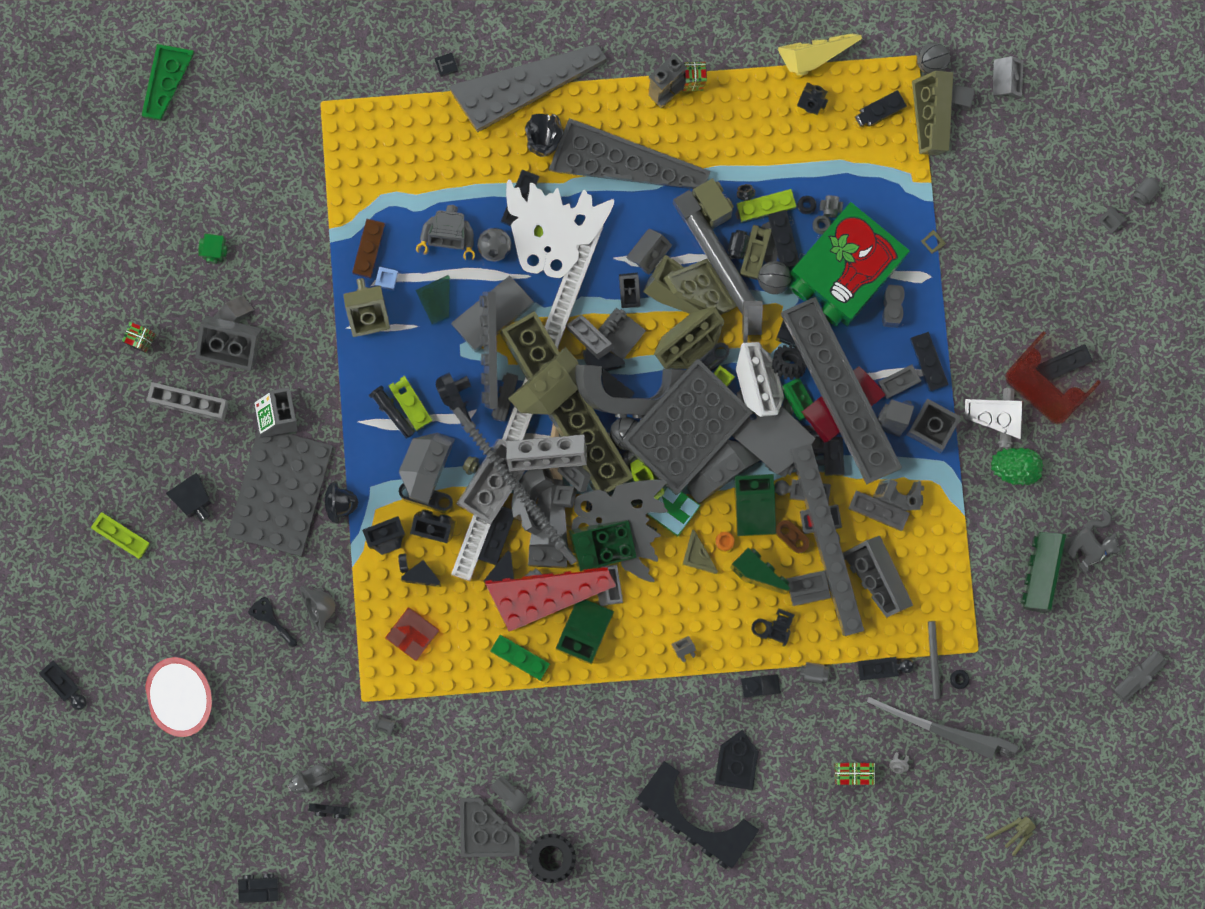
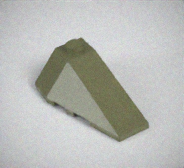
[643,255,705,314]

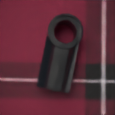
[699,343,730,371]

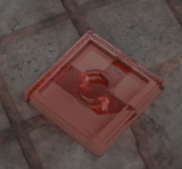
[385,607,440,661]

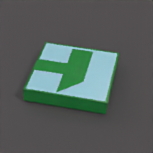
[647,487,701,537]

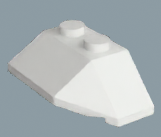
[736,342,784,417]

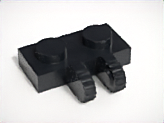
[813,437,844,476]

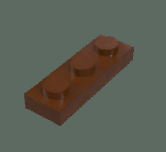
[352,219,385,279]

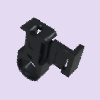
[751,608,795,647]

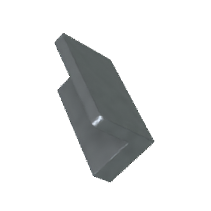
[993,56,1023,98]
[742,301,763,343]

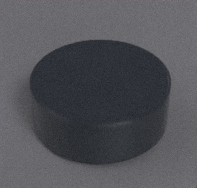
[398,554,409,573]

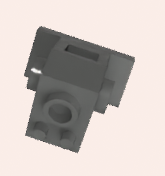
[873,479,924,511]

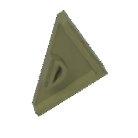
[682,530,718,574]

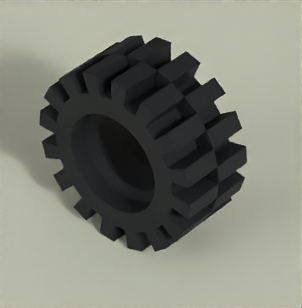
[772,345,806,380]

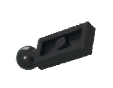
[857,657,914,681]
[39,660,87,710]

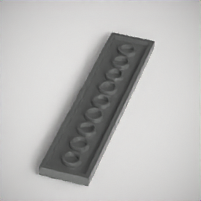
[781,297,902,485]

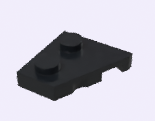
[308,803,351,819]

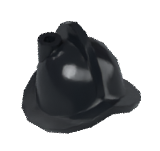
[325,481,359,524]

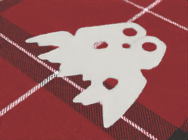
[506,180,614,278]

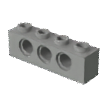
[147,382,229,422]
[506,435,587,472]

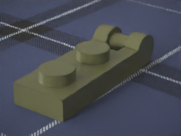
[740,225,772,280]

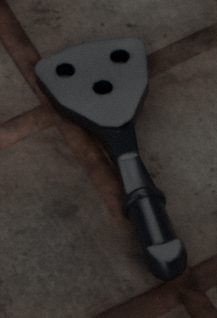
[248,597,297,647]

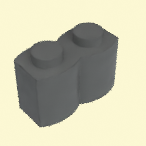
[882,285,904,328]

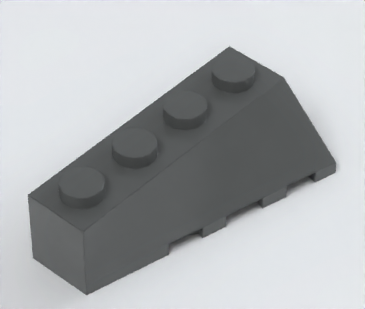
[877,399,914,437]
[842,535,913,618]

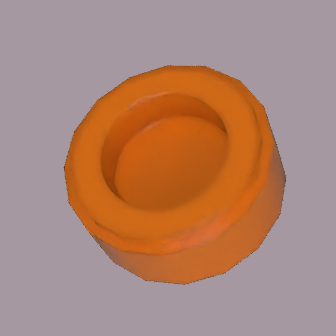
[715,532,735,551]

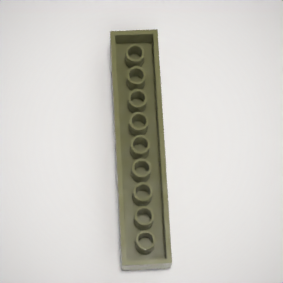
[500,311,633,493]

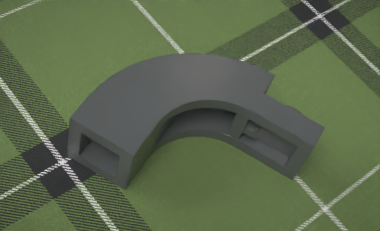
[512,468,555,535]

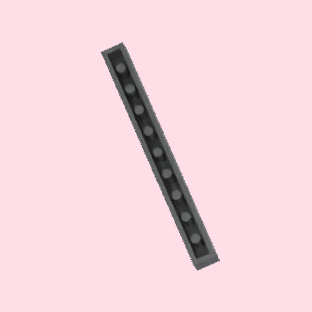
[790,443,864,636]

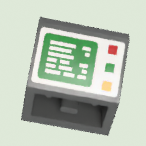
[253,387,297,438]

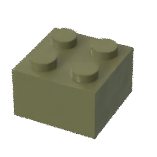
[692,178,733,229]

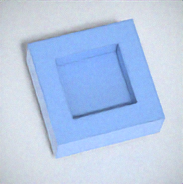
[375,267,398,291]

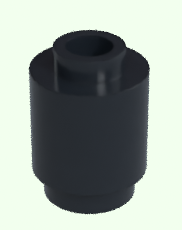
[727,230,750,259]

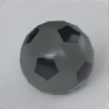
[477,228,511,262]

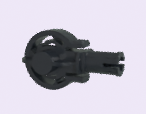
[435,373,472,426]

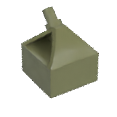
[343,278,390,337]

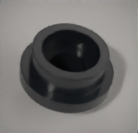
[737,184,756,201]
[797,196,816,215]
[950,670,969,689]

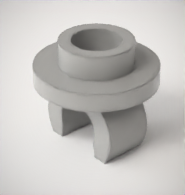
[889,752,909,774]

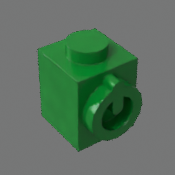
[198,234,228,264]

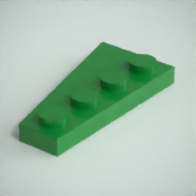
[141,44,195,121]

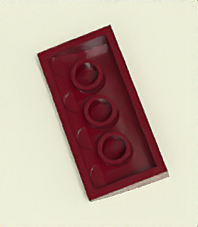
[801,366,886,443]

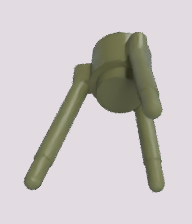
[985,816,1036,856]

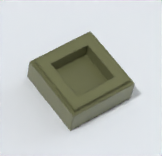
[921,229,946,254]

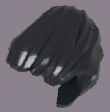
[525,114,564,157]

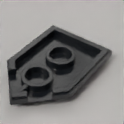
[714,729,759,790]

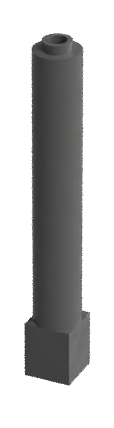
[673,190,756,315]

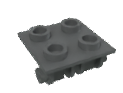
[598,308,646,359]

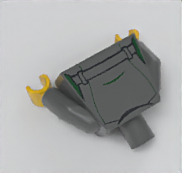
[416,205,475,260]

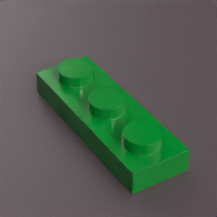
[490,635,550,681]

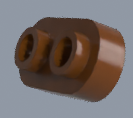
[776,520,809,554]

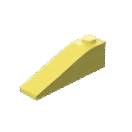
[778,33,862,75]

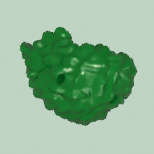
[991,448,1044,486]

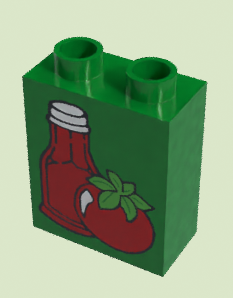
[789,202,910,327]

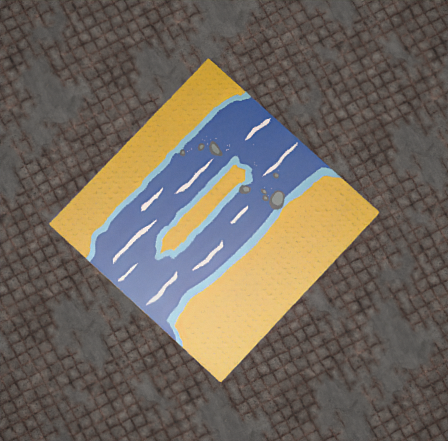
[321,55,978,702]

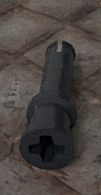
[369,385,416,439]

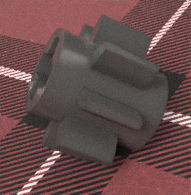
[820,195,843,218]

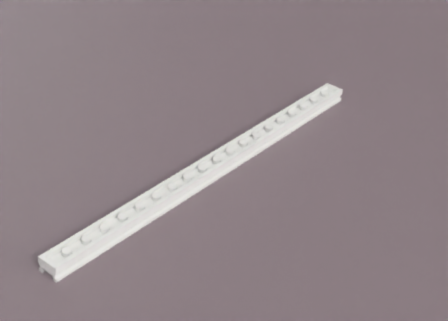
[451,226,603,582]

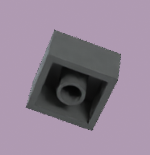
[907,398,961,453]

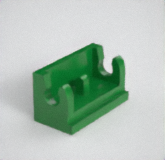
[781,378,813,421]

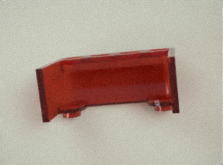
[1005,331,1101,425]

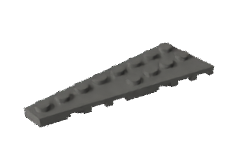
[449,44,607,133]
[549,118,710,189]

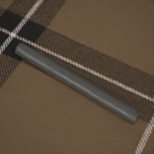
[928,621,941,699]

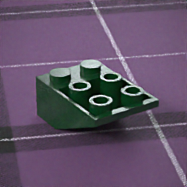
[734,474,776,536]
[569,520,637,572]
[730,548,790,594]
[556,599,614,665]

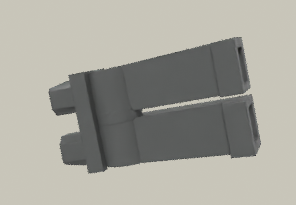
[649,54,687,108]

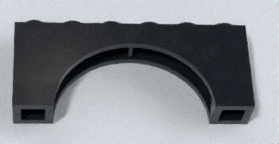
[637,761,759,869]

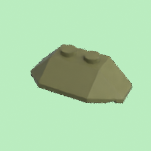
[654,306,725,369]
[508,347,578,415]

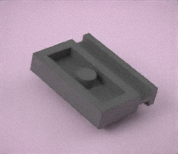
[786,570,831,606]

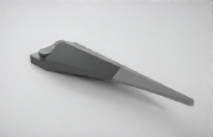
[867,697,1019,760]

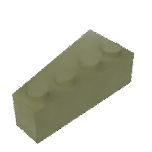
[912,70,953,155]

